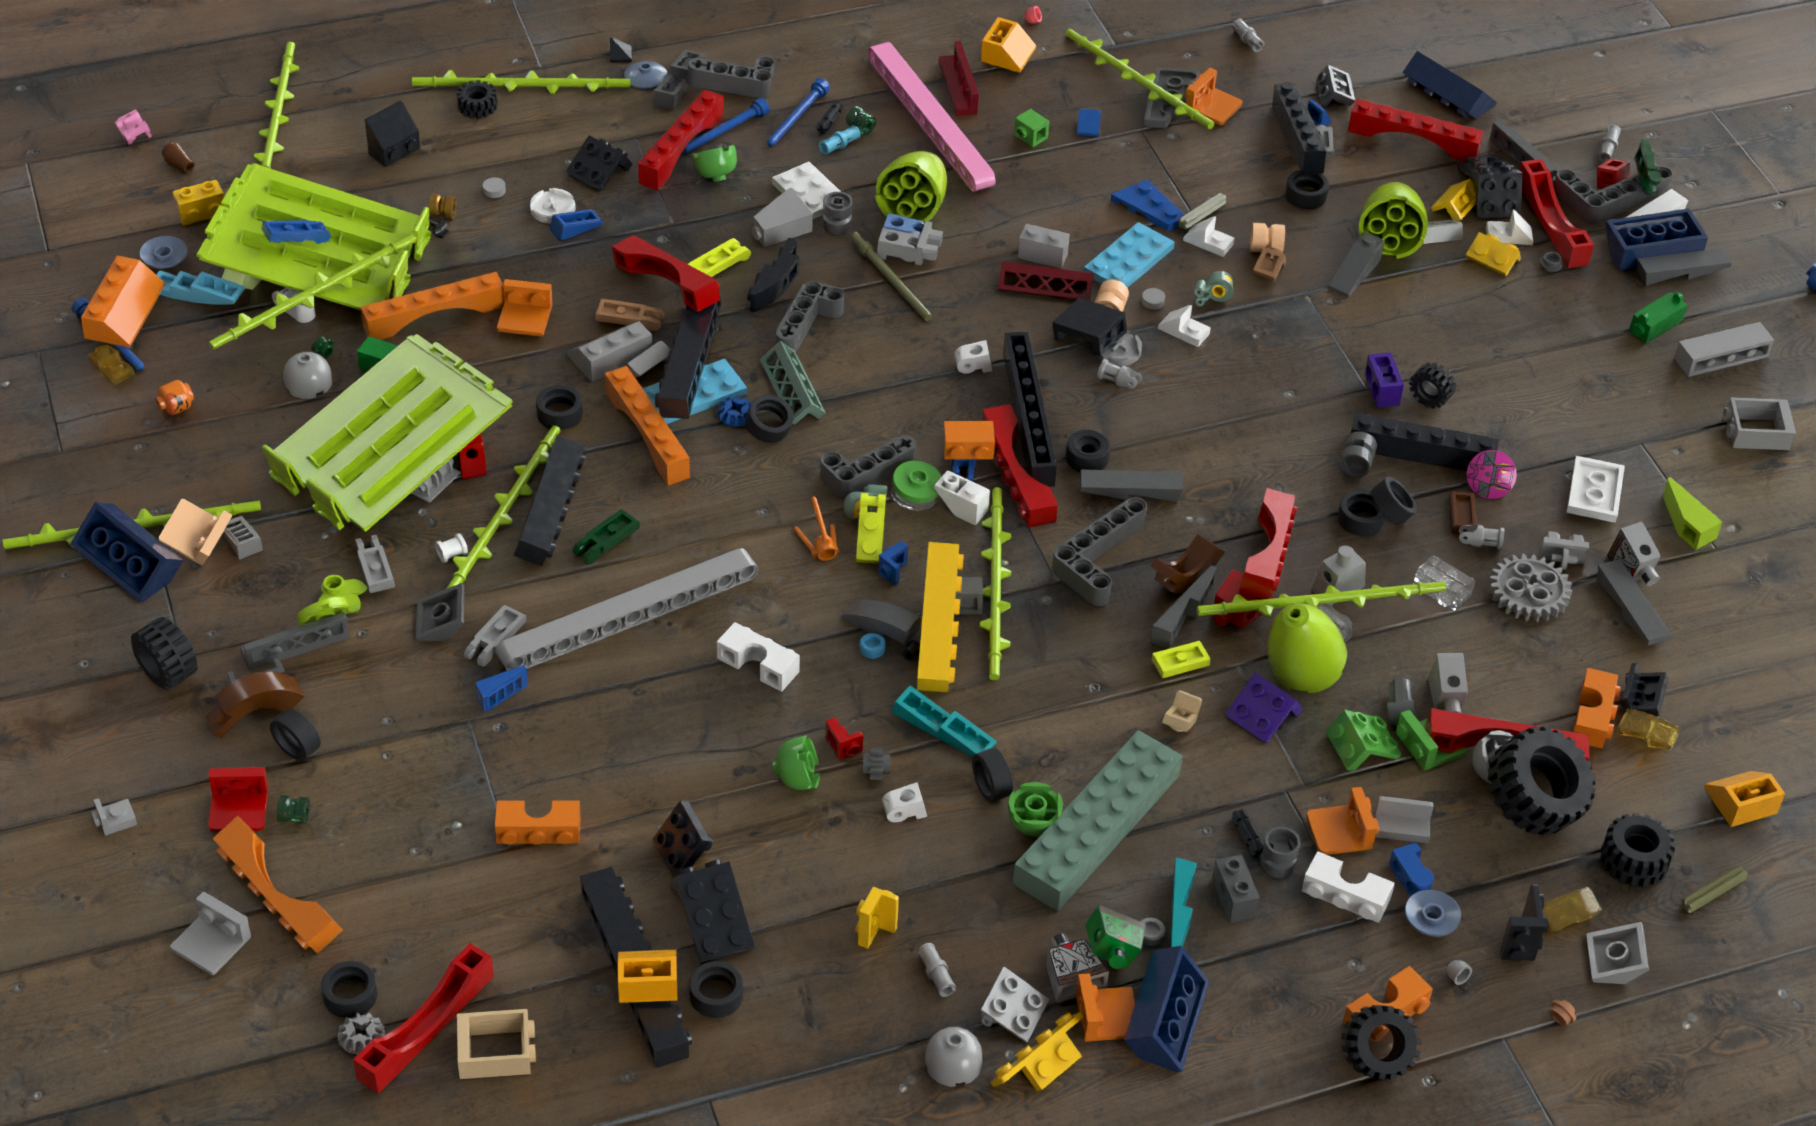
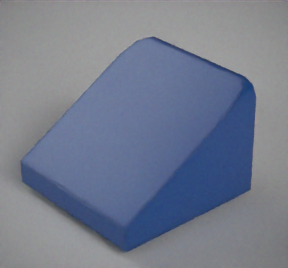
[1307,99,1331,126]
[1077,109,1101,137]

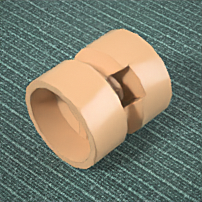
[1250,223,1285,253]
[1094,280,1129,312]

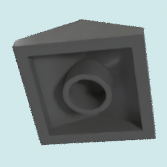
[416,583,464,642]

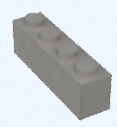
[1674,322,1775,377]

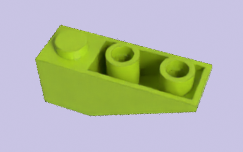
[1662,477,1722,550]

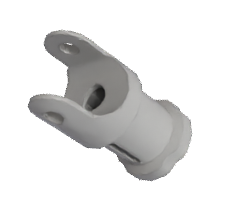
[1097,359,1142,389]
[1459,525,1504,550]

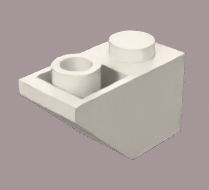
[934,470,990,526]

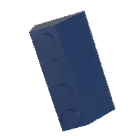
[1402,51,1497,119]
[1606,208,1708,270]
[70,502,184,602]
[1124,945,1210,1072]

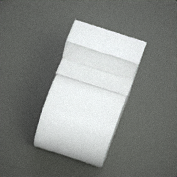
[955,340,992,374]
[882,782,927,822]

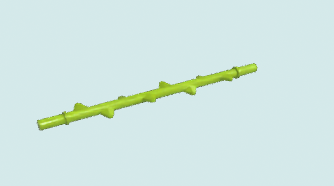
[1065,29,1214,129]
[254,42,299,169]
[412,70,630,94]
[209,233,417,350]
[446,425,561,589]
[980,487,1011,680]
[3,500,261,549]
[1197,581,1446,617]

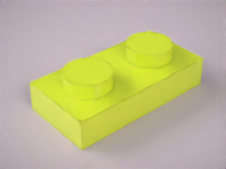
[1152,641,1211,679]

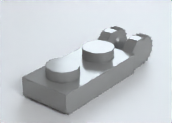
[355,535,395,593]
[464,605,526,667]

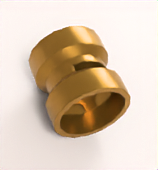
[429,194,457,219]

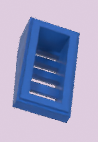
[550,209,603,240]
[475,665,528,712]

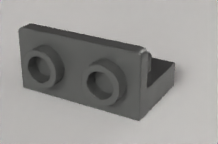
[1316,65,1355,107]

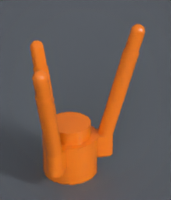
[794,496,839,561]

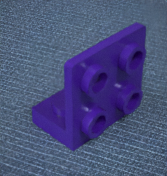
[1225,672,1303,743]

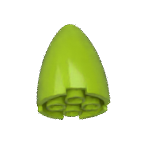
[875,151,947,223]
[1359,182,1428,259]
[1268,603,1348,693]

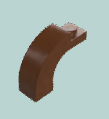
[1151,534,1225,594]
[205,672,305,738]

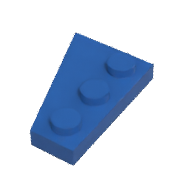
[1111,180,1185,231]

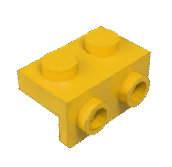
[173,180,224,226]
[1466,232,1521,276]
[855,887,899,949]

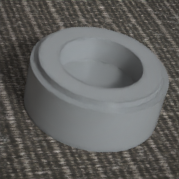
[483,177,506,198]
[1142,288,1165,310]
[1140,918,1165,946]

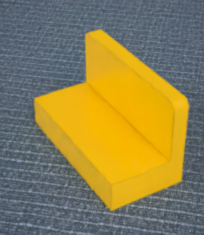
[1431,179,1476,221]

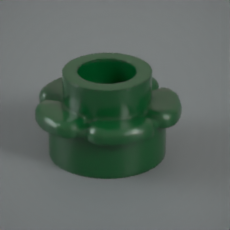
[311,336,334,358]

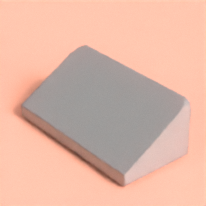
[1423,219,1463,244]
[626,341,671,377]

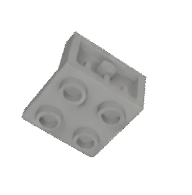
[170,891,251,975]

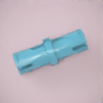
[819,125,860,155]

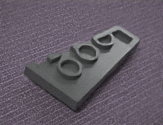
[1144,67,1199,128]

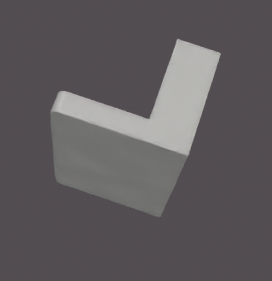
[1374,796,1433,844]

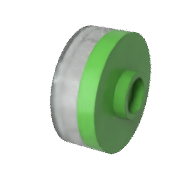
[891,461,941,511]

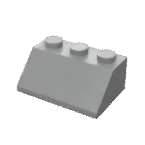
[567,321,652,382]

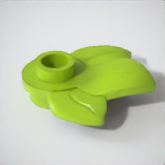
[319,575,367,613]

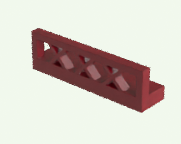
[939,41,979,117]
[998,261,1094,301]

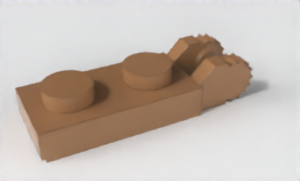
[595,299,664,332]

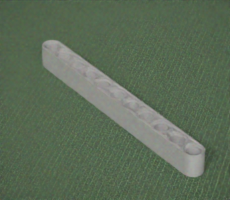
[495,548,759,671]

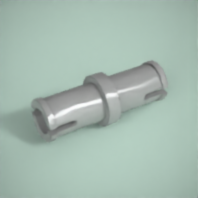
[1232,19,1265,52]
[1597,125,1621,163]
[918,943,956,997]

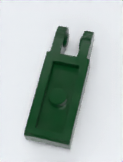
[1634,139,1662,196]
[572,509,640,564]

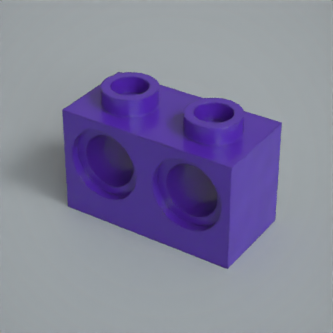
[1364,353,1404,408]

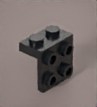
[567,135,633,191]
[1500,884,1548,961]

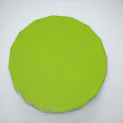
[296,597,349,626]

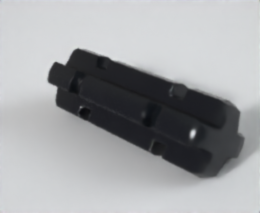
[816,101,844,134]
[1232,809,1264,857]

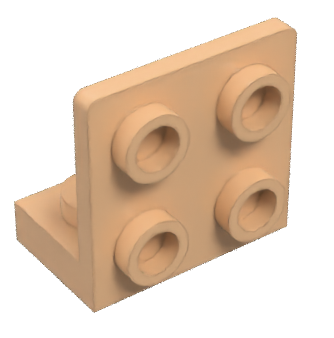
[158,499,232,566]

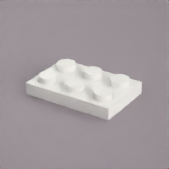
[772,162,841,219]
[1566,456,1625,523]

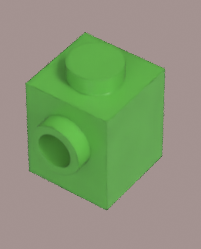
[1014,109,1049,147]

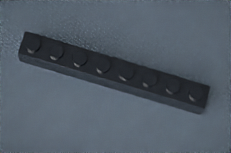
[655,287,722,419]
[1003,332,1057,487]
[580,866,692,1068]

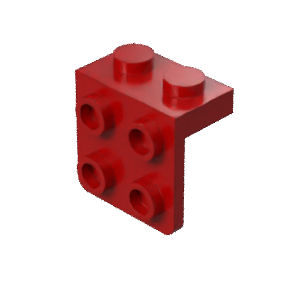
[208,767,269,832]

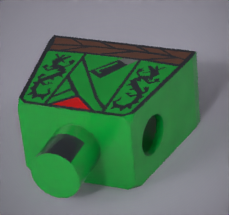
[1085,904,1146,969]

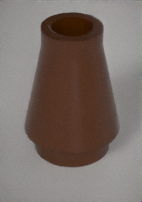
[162,142,195,173]

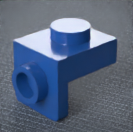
[878,540,908,585]

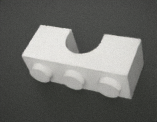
[717,622,800,692]
[1302,851,1395,923]

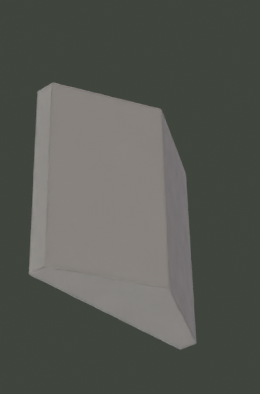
[1586,922,1649,984]

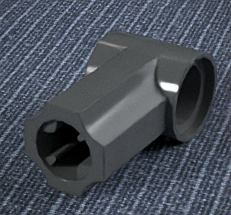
[1387,676,1417,726]

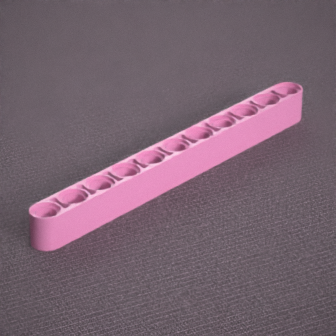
[867,42,996,192]

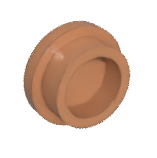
[1548,1000,1576,1026]

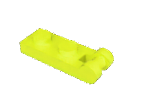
[688,238,751,277]
[856,493,886,564]

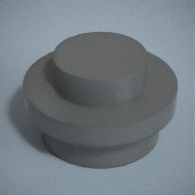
[1540,251,1563,272]

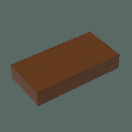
[1449,491,1477,533]

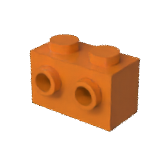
[943,421,995,459]

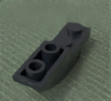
[747,237,799,312]

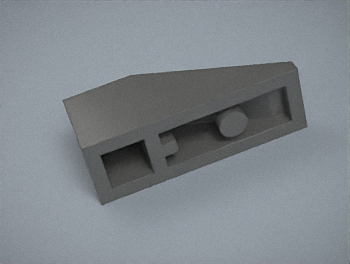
[1328,232,1384,298]

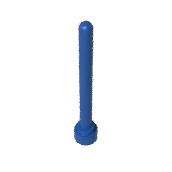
[767,78,830,147]
[682,97,770,154]
[71,298,144,371]

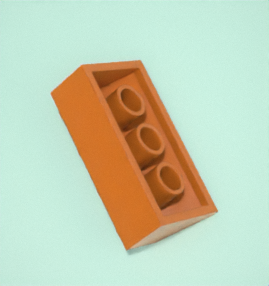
[81,255,165,348]

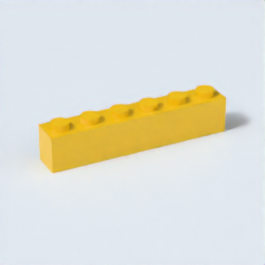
[917,542,964,693]

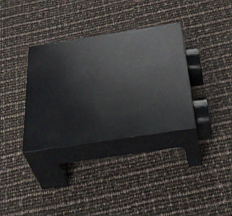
[1052,298,1127,356]

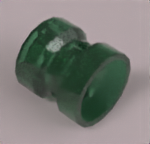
[846,106,876,136]
[276,795,311,825]

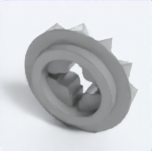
[338,1012,385,1054]

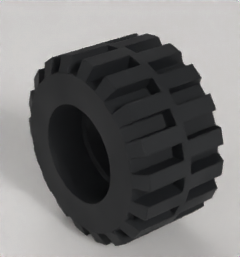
[131,617,198,690]
[1600,813,1676,888]
[1341,1005,1421,1080]

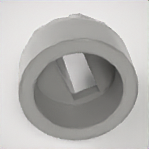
[1447,960,1472,985]

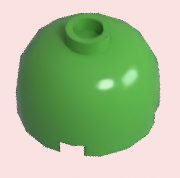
[692,145,737,182]
[773,735,820,790]
[1008,782,1063,837]

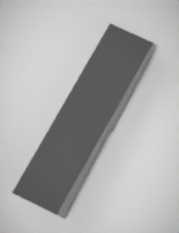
[653,50,705,111]
[1637,248,1732,286]
[1080,470,1183,503]
[1596,559,1671,646]
[1150,565,1217,649]

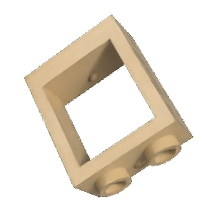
[457,1009,536,1079]

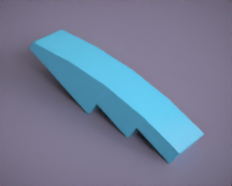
[156,270,245,305]

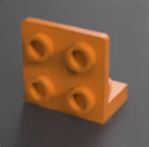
[497,279,553,336]
[1076,973,1136,1042]

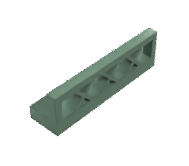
[760,341,826,425]

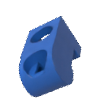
[1389,842,1434,896]

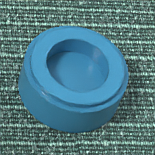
[859,633,885,659]

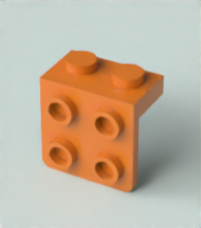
[1185,68,1243,125]
[1306,787,1379,855]

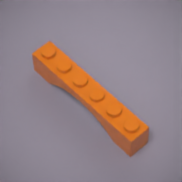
[361,272,504,340]
[605,366,690,486]
[212,816,343,954]

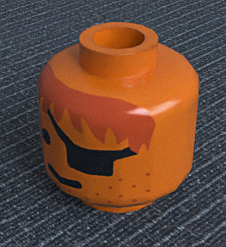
[155,380,194,415]

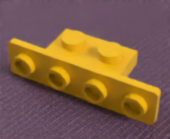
[990,1012,1084,1092]

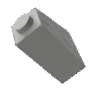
[752,188,813,247]

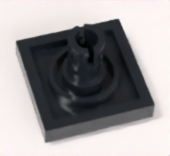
[653,800,713,878]

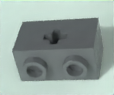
[1212,855,1260,923]

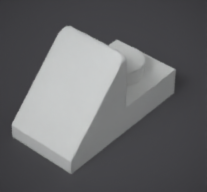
[1486,210,1533,245]
[1183,216,1234,257]
[1158,305,1211,347]

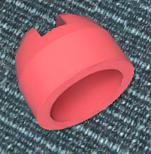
[1024,6,1042,24]

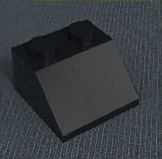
[364,101,421,167]

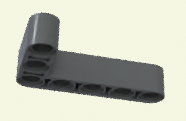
[1553,166,1673,224]
[1052,497,1147,606]

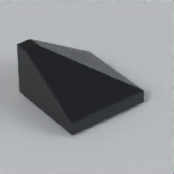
[610,38,632,62]

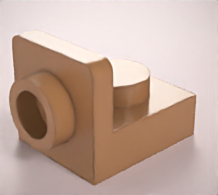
[1253,247,1286,281]

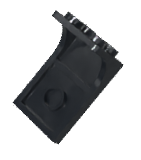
[1458,155,1522,218]
[670,859,755,964]

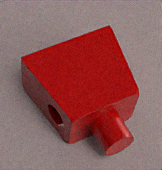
[457,433,487,479]
[1213,569,1273,628]

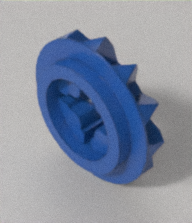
[717,395,752,427]

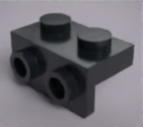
[1620,663,1669,717]

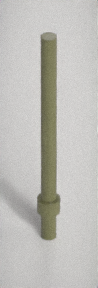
[850,232,932,321]

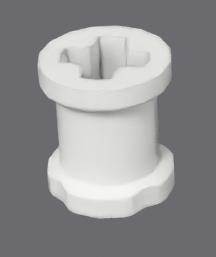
[435,533,468,563]

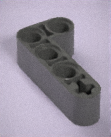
[687,56,775,98]
[776,281,844,352]
[820,435,916,499]

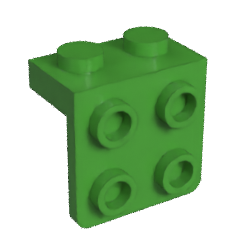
[1325,710,1401,771]
[1396,710,1468,771]

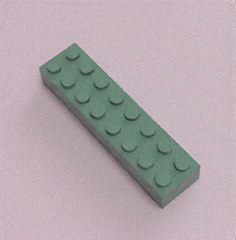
[1013,730,1183,912]

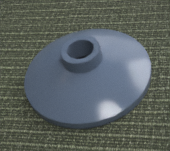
[624,61,667,90]
[140,236,187,269]
[1405,890,1461,937]

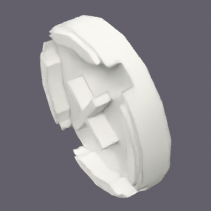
[530,188,576,224]

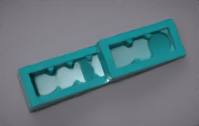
[891,685,997,757]
[1169,857,1197,947]

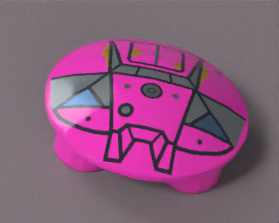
[1467,450,1517,499]

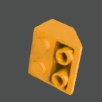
[981,17,1036,72]
[1704,771,1785,827]
[618,950,677,1003]

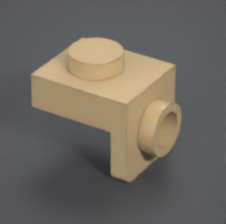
[1162,690,1202,732]

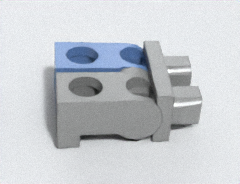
[877,213,943,265]

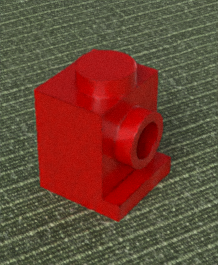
[1597,158,1630,189]

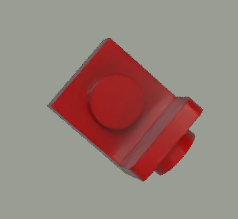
[825,717,864,760]

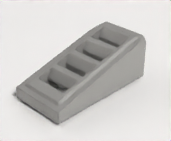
[222,515,263,560]

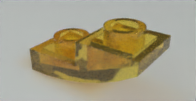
[87,344,135,385]
[1618,709,1681,750]
[1542,887,1603,933]

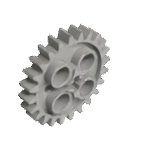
[1488,554,1572,622]

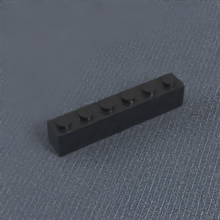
[1272,82,1327,175]
[1350,413,1499,471]
[514,435,586,566]

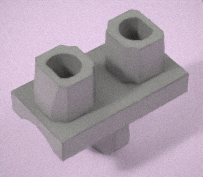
[1539,531,1589,570]

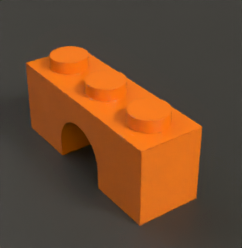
[1573,668,1621,749]
[495,801,581,845]
[1342,966,1433,1043]

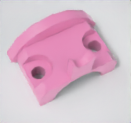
[115,109,152,145]

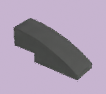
[841,599,920,645]

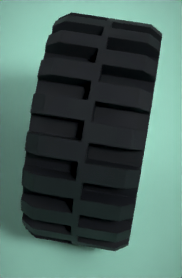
[1488,727,1596,835]

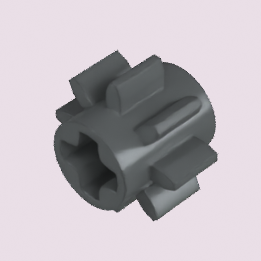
[863,747,890,780]

